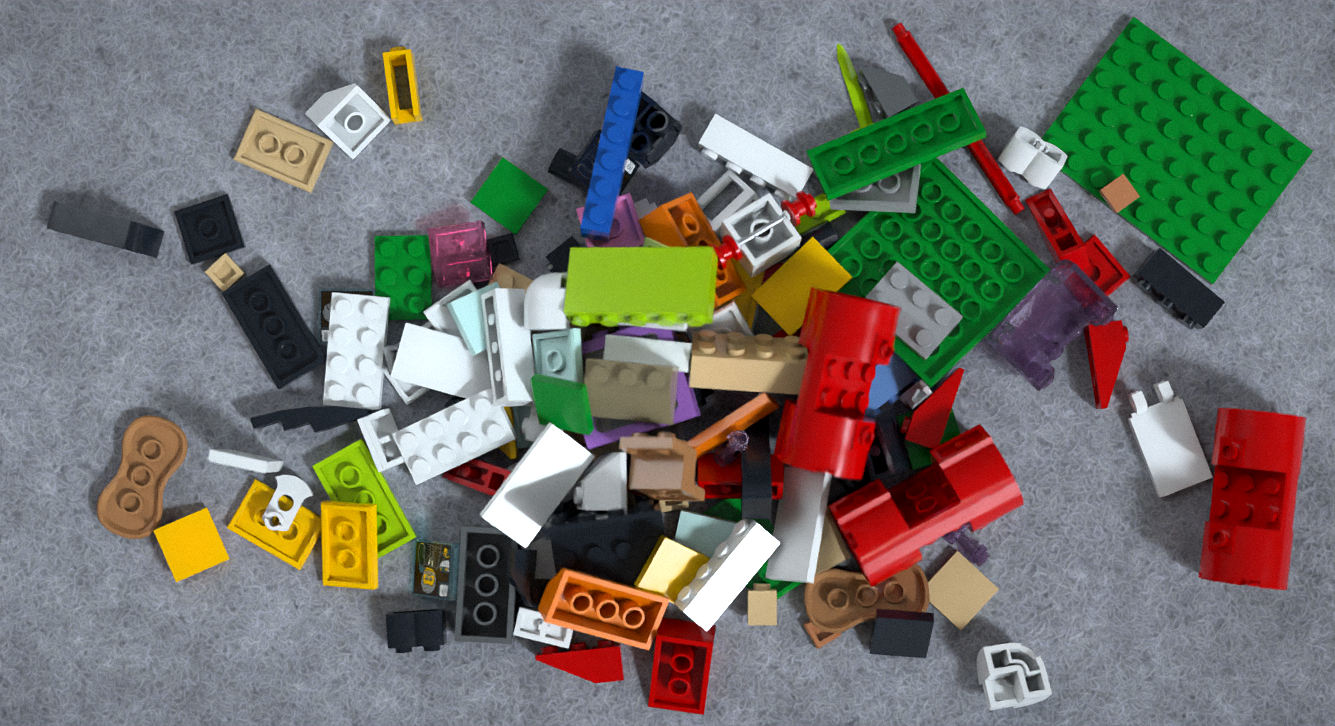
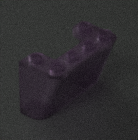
[987,259,1119,391]

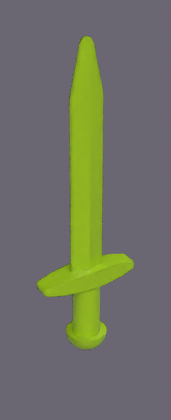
[837,43,874,133]

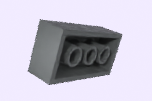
[454,525,520,644]

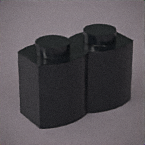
[386,608,447,653]

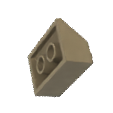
[584,358,679,425]

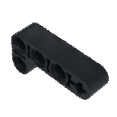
[47,201,165,258]
[740,415,772,519]

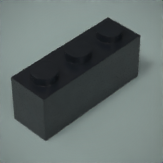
[1132,248,1225,330]

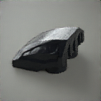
[600,91,682,169]

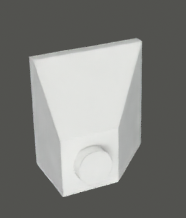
[305,83,392,159]
[573,452,627,510]

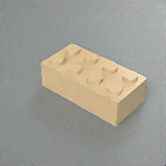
[689,330,808,395]

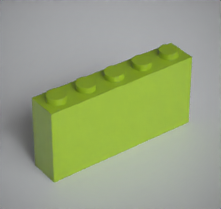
[564,247,718,327]

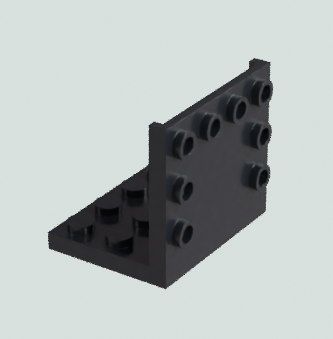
[543,498,665,589]

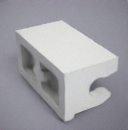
[357,408,405,472]
[513,606,573,648]

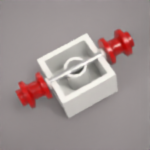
[707,191,817,278]

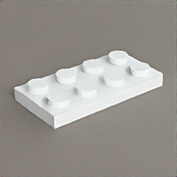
[323,292,390,410]
[392,387,518,485]

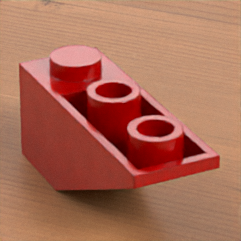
[535,639,624,683]

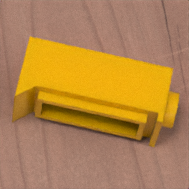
[383,46,423,125]

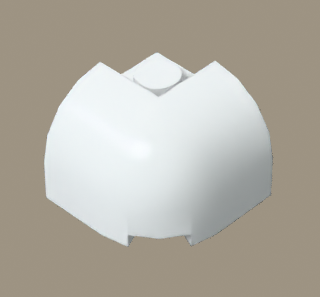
[524,273,570,331]
[977,643,1052,711]

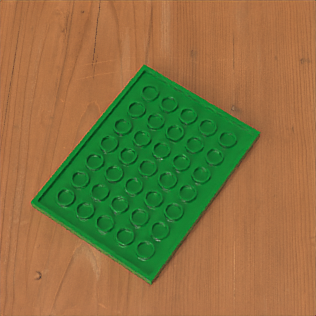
[1041,17,1313,285]

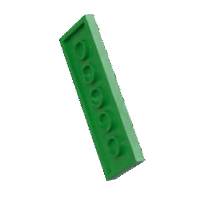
[806,87,986,201]

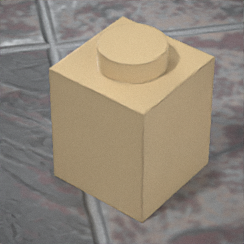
[747,583,777,625]

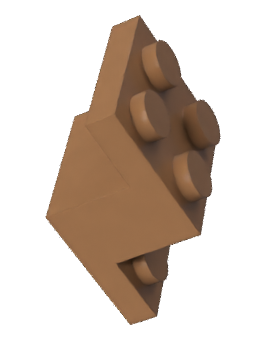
[619,432,705,501]

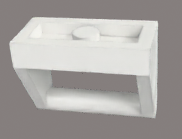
[697,170,759,243]

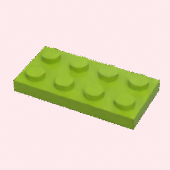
[312,438,418,559]

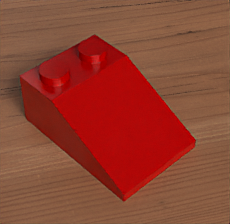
[648,617,716,715]

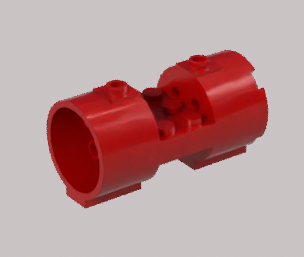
[774,287,901,479]
[1198,408,1306,590]
[829,424,1024,587]

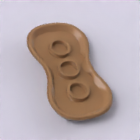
[97,415,188,539]
[804,564,930,633]

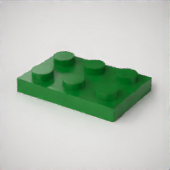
[375,235,432,320]

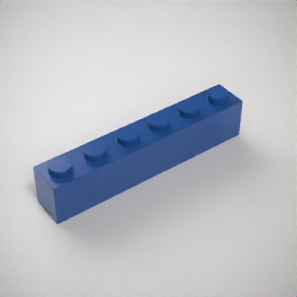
[580,66,644,243]

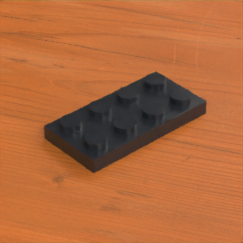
[222,264,327,390]

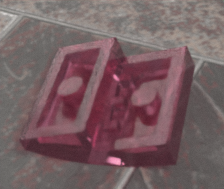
[428,220,493,288]

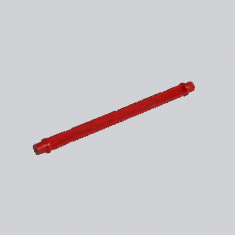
[891,22,1025,215]

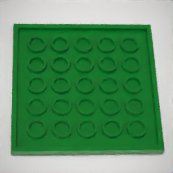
[827,157,1053,389]

